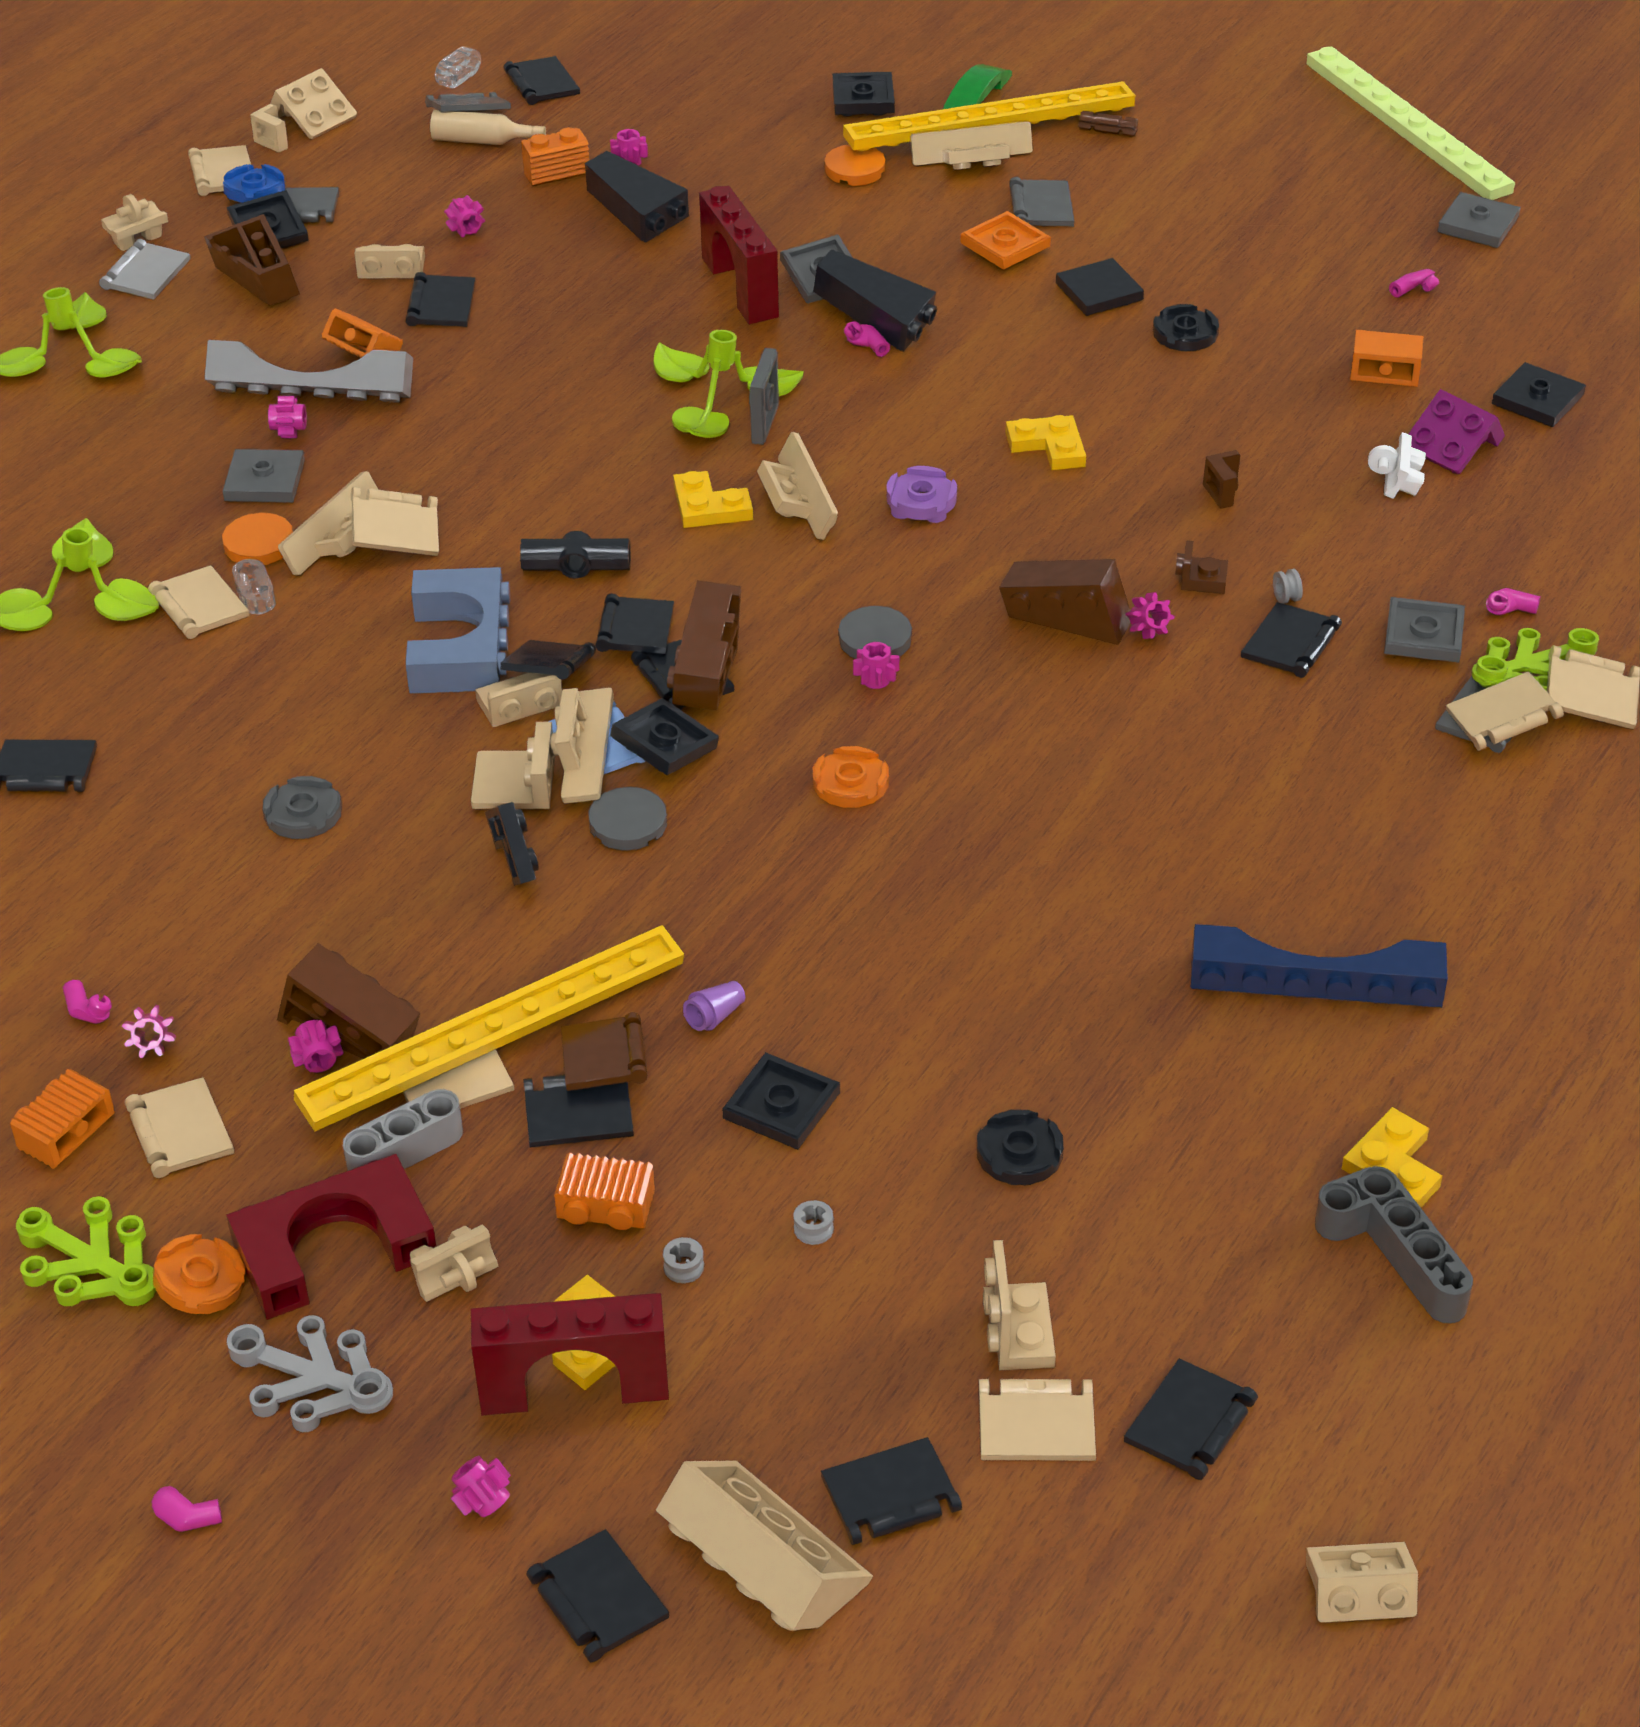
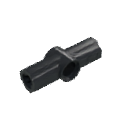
[520,531,631,579]

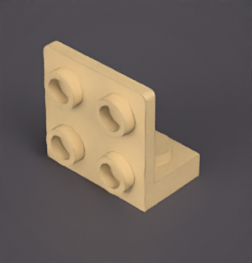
[270,68,357,139]
[471,722,555,809]
[983,1240,1056,1370]

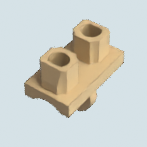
[101,194,168,251]
[410,1224,499,1302]

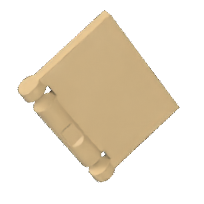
[188,145,251,196]
[351,487,439,556]
[148,565,249,639]
[1547,645,1640,729]
[1446,671,1564,751]
[403,1049,514,1109]
[124,1077,234,1178]
[979,1379,1096,1461]

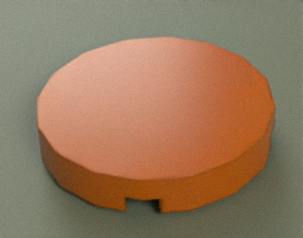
[824,144,886,186]
[222,512,293,566]
[813,746,889,808]
[153,1234,245,1314]

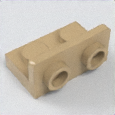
[354,244,425,278]
[475,673,562,727]
[1306,1542,1418,1622]

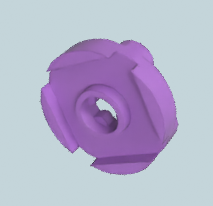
[887,466,957,523]

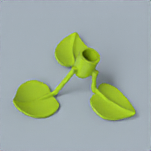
[0,287,142,377]
[653,330,804,438]
[0,518,159,631]

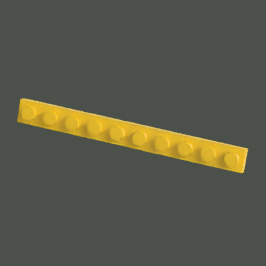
[843,81,1136,151]
[294,925,684,1132]

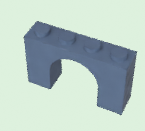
[406,567,510,694]

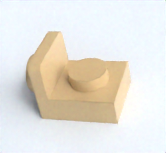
[250,104,288,153]

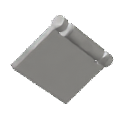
[99,239,191,299]

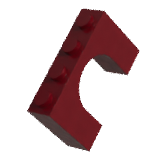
[699,185,779,325]
[226,1154,437,1320]
[471,1293,669,1416]

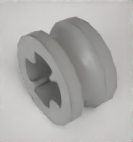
[1273,568,1303,604]
[793,1200,834,1245]
[663,1237,704,1283]

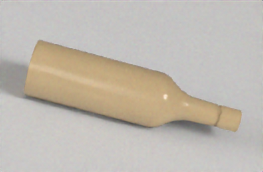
[430,110,546,145]

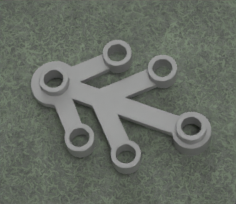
[227,1315,393,1432]

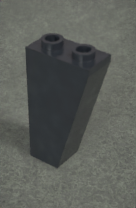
[585,151,689,242]
[813,249,937,352]

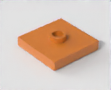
[961,211,1051,270]

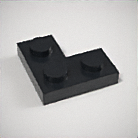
[485,802,539,886]

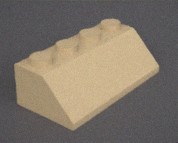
[656,1461,873,1631]

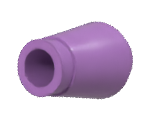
[683,981,746,1031]

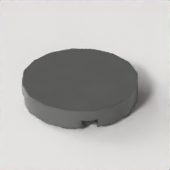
[838,606,912,659]
[262,776,342,839]
[588,787,667,850]

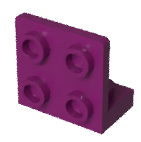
[1408,389,1505,474]

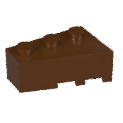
[204,214,300,306]
[999,559,1131,645]
[667,580,741,711]
[277,943,420,1059]

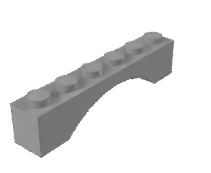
[205,340,413,402]

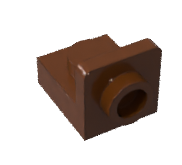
[1203,450,1240,509]
[1175,541,1228,594]

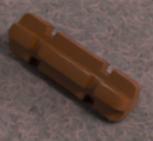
[1078,111,1138,136]

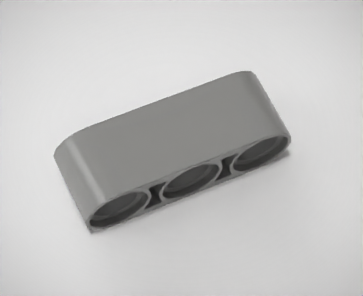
[343,1089,463,1171]

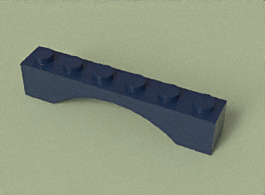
[1190,924,1448,1008]

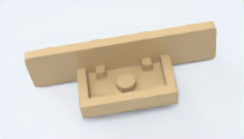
[910,121,1033,169]
[757,432,838,540]
[278,471,378,575]
[551,688,614,803]

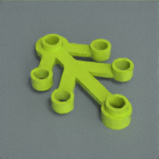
[1472,628,1599,691]
[16,1196,156,1306]

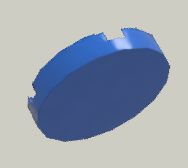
[223,164,285,203]

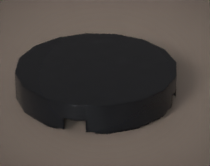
[1153,304,1219,351]
[977,1110,1064,1185]

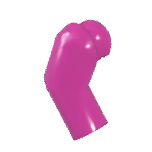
[1389,268,1439,298]
[844,321,890,356]
[1486,588,1541,616]
[63,980,112,1024]
[152,1486,222,1532]

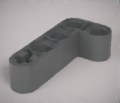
[1315,1166,1473,1323]

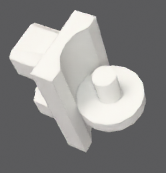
[1368,432,1426,499]

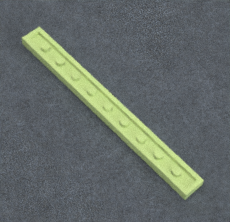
[1306,46,1515,200]

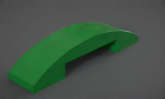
[943,64,1012,109]

